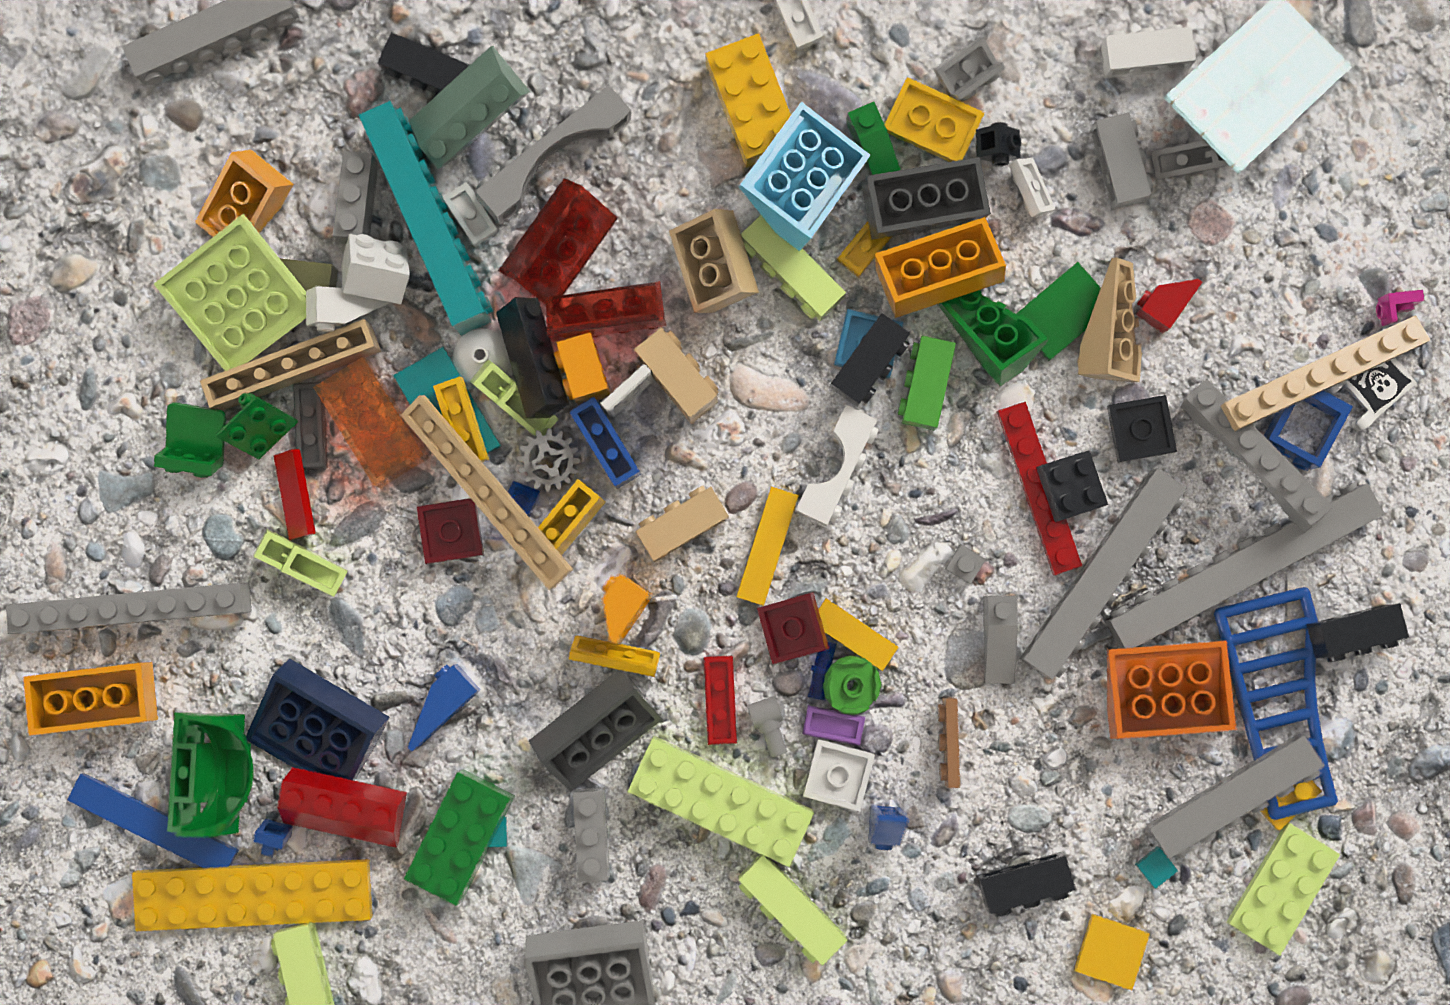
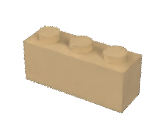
[636,486,729,562]

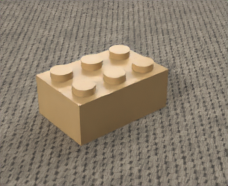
[669,209,759,313]
[634,327,719,424]

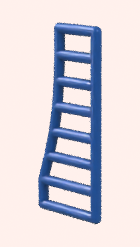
[1214,587,1338,820]

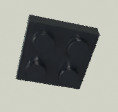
[1107,395,1177,463]
[1036,450,1108,522]

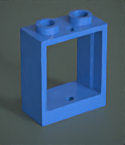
[1264,391,1353,471]

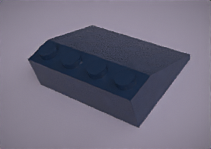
[246,658,390,781]

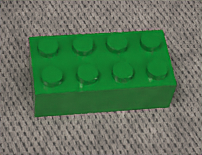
[404,769,515,906]

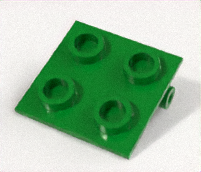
[216,393,298,460]

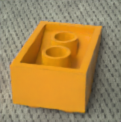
[195,150,294,237]

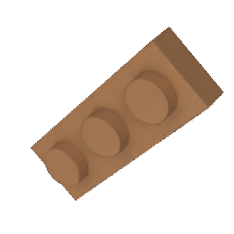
[938,697,960,788]

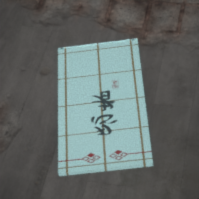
[1164,0,1351,174]

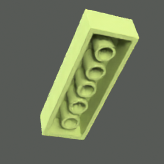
[628,736,814,867]

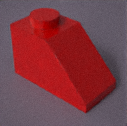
[1135,279,1203,334]

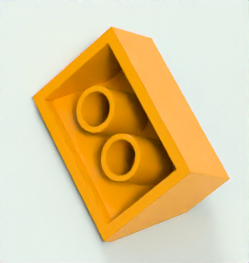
[602,573,654,644]

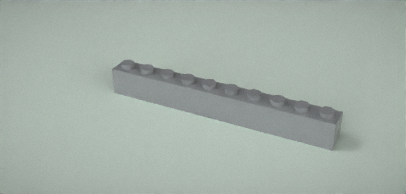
[1105,482,1385,649]

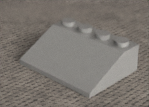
[525,920,656,1005]

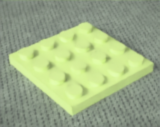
[154,214,306,371]

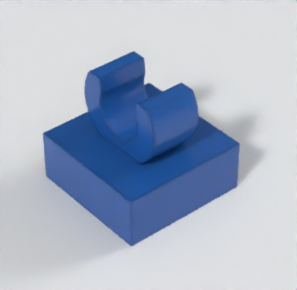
[253,819,293,858]

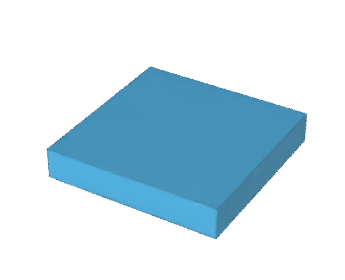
[834,309,904,379]

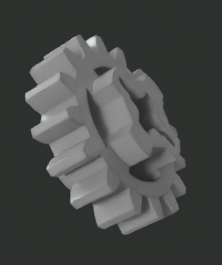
[517,428,580,492]

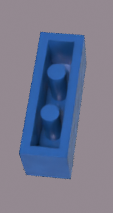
[570,397,642,489]

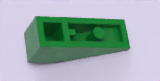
[846,101,901,176]

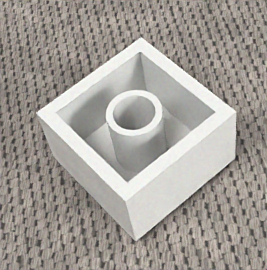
[341,234,410,304]

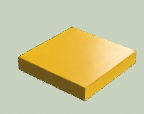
[1074,913,1150,990]

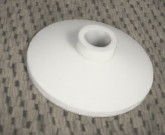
[453,328,510,384]

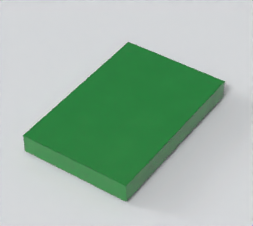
[1016,262,1101,361]

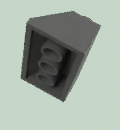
[529,670,662,792]

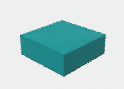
[1135,846,1178,889]

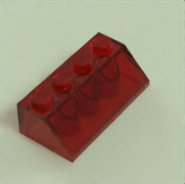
[498,178,618,311]
[546,281,667,342]

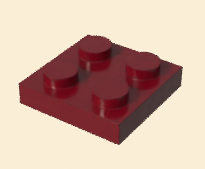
[417,498,484,564]
[757,592,829,665]

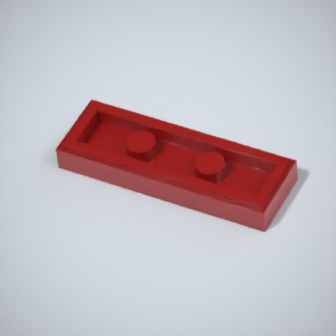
[273,449,316,540]
[704,655,737,745]

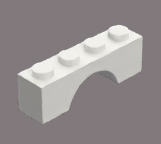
[795,405,879,526]

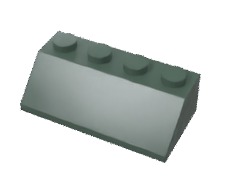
[410,45,530,169]

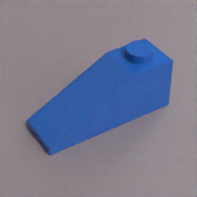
[408,664,481,751]
[868,805,908,850]

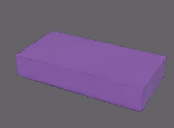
[802,705,865,746]

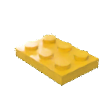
[885,77,985,162]

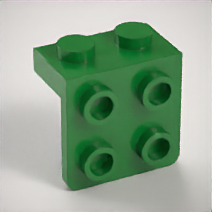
[154,402,226,478]

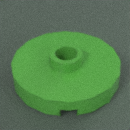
[823,655,881,715]

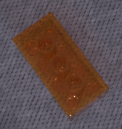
[313,357,430,488]

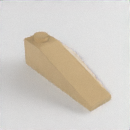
[1077,257,1142,382]

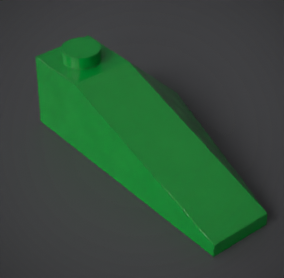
[938,290,1048,387]

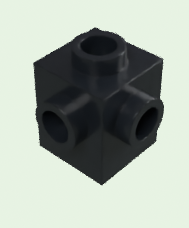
[976,122,1022,167]

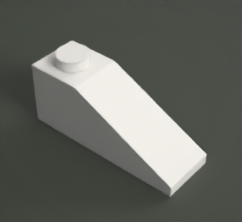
[306,286,391,332]

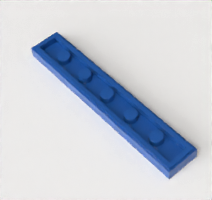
[67,773,239,868]

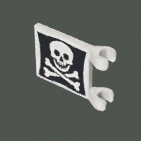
[1324,358,1417,432]

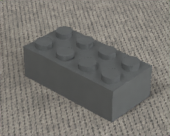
[861,157,991,240]

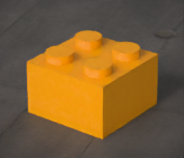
[554,332,611,406]

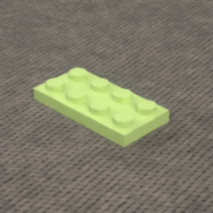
[1226,823,1341,956]

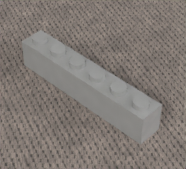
[122,0,300,85]
[1147,733,1325,860]

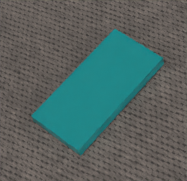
[393,347,501,475]

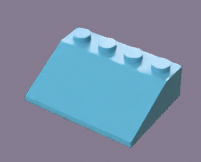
[738,102,870,251]

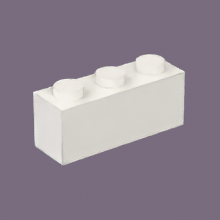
[1100,24,1196,78]

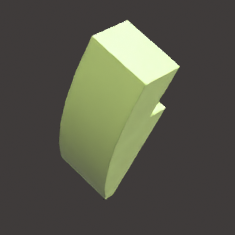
[470,360,559,437]
[253,529,348,597]

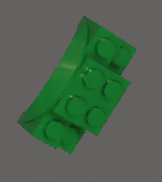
[167,712,254,837]

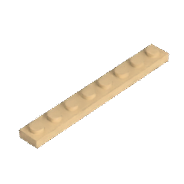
[1220,315,1430,432]
[401,395,573,590]

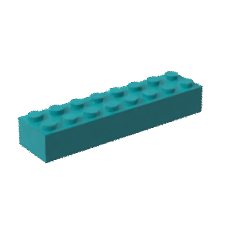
[359,101,494,336]

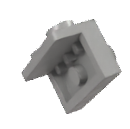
[933,37,1005,101]

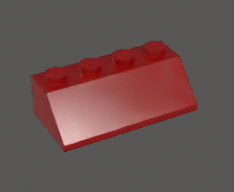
[278,767,407,848]

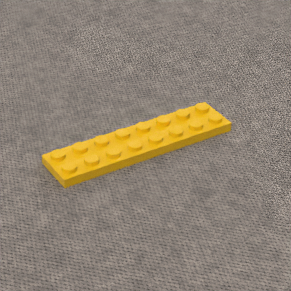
[132,859,373,931]

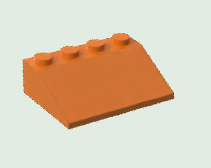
[1107,641,1236,739]

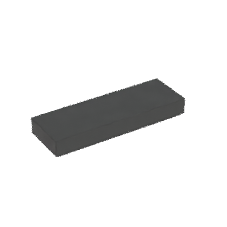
[293,382,328,470]

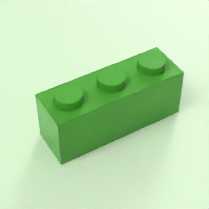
[897,335,956,431]

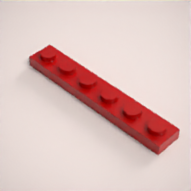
[997,401,1082,575]

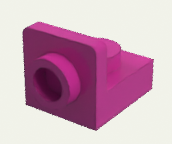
[1376,290,1425,326]

